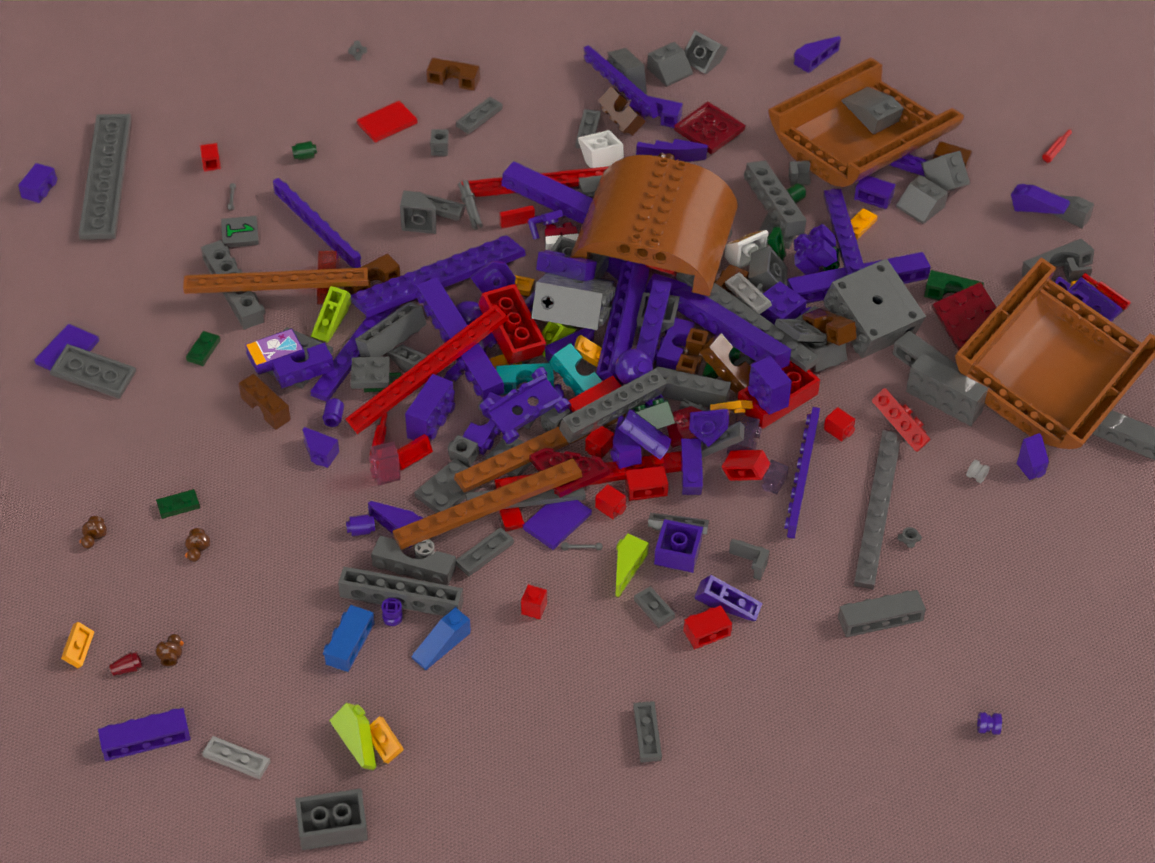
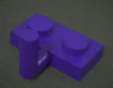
[528,209,563,240]

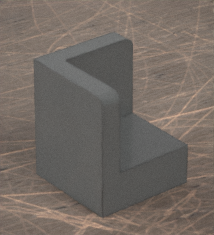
[788,161,811,186]
[1063,257,1092,283]

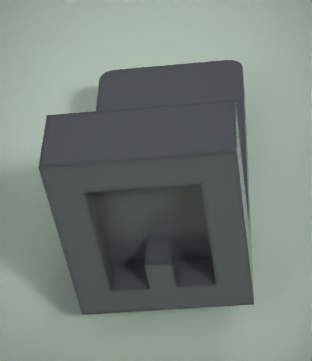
[729,539,770,580]

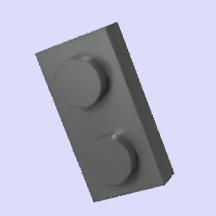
[634,586,675,628]

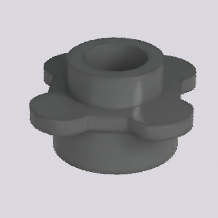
[348,40,367,60]
[898,527,922,548]

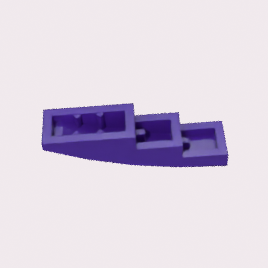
[636,139,708,162]

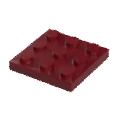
[674,101,746,155]
[932,282,997,351]

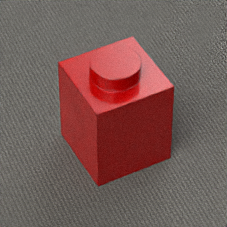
[200,143,221,172]
[824,407,855,442]
[585,426,615,459]
[595,484,627,520]
[521,584,547,620]

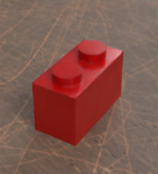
[721,450,771,481]
[625,466,668,501]
[683,605,732,650]

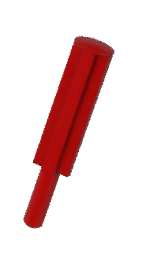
[1042,129,1072,163]
[1082,273,1131,311]
[369,413,388,461]

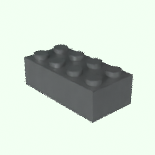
[906,353,988,426]

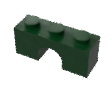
[924,270,984,301]

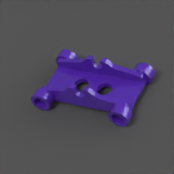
[480,367,571,444]

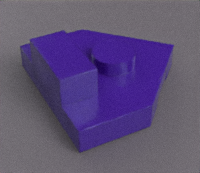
[689,409,729,447]

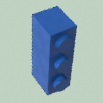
[323,605,374,672]

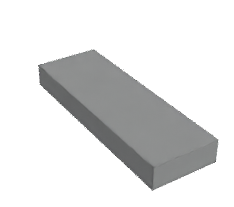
[725,272,772,314]
[202,736,270,779]

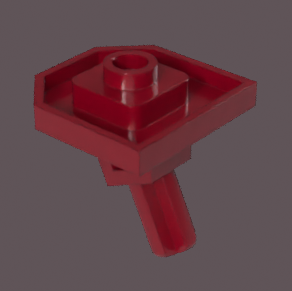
[667,406,702,448]

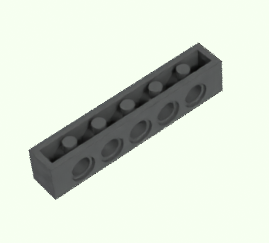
[744,161,807,237]
[201,240,265,330]
[559,369,667,444]
[338,567,464,616]

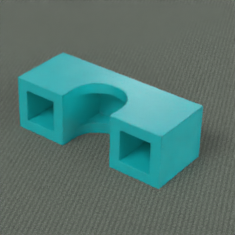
[550,343,602,396]
[496,363,554,395]

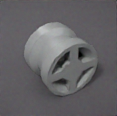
[966,459,990,484]
[414,539,435,559]

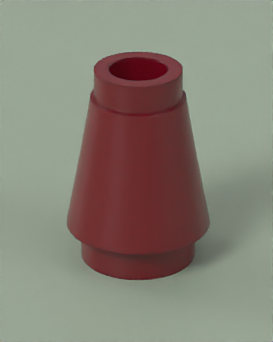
[109,652,143,676]

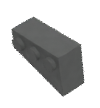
[607,48,647,100]

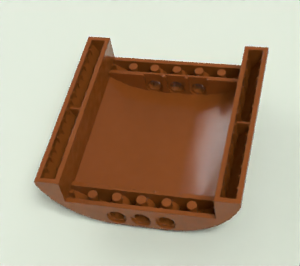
[768,57,964,187]
[570,155,738,296]
[955,257,1155,449]

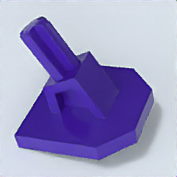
[470,260,516,293]

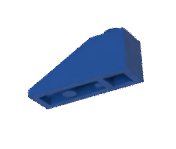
[411,607,471,670]

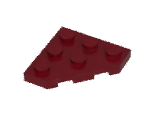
[529,448,610,498]

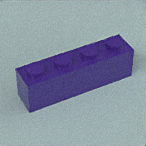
[98,708,191,762]

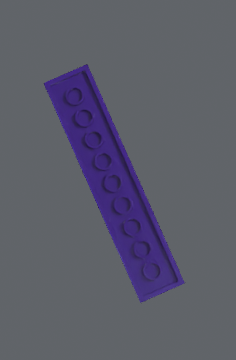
[351,235,526,317]

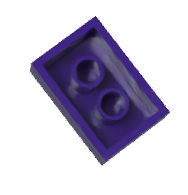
[405,374,455,441]

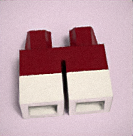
[544,222,578,250]

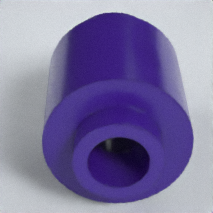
[322,398,344,427]
[346,514,375,536]

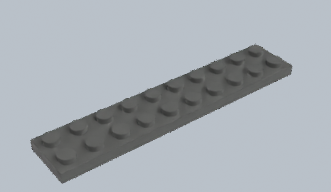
[79,114,132,240]

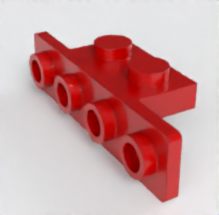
[872,388,930,452]

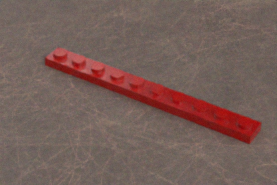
[461,166,609,197]
[345,304,509,435]
[494,451,681,489]

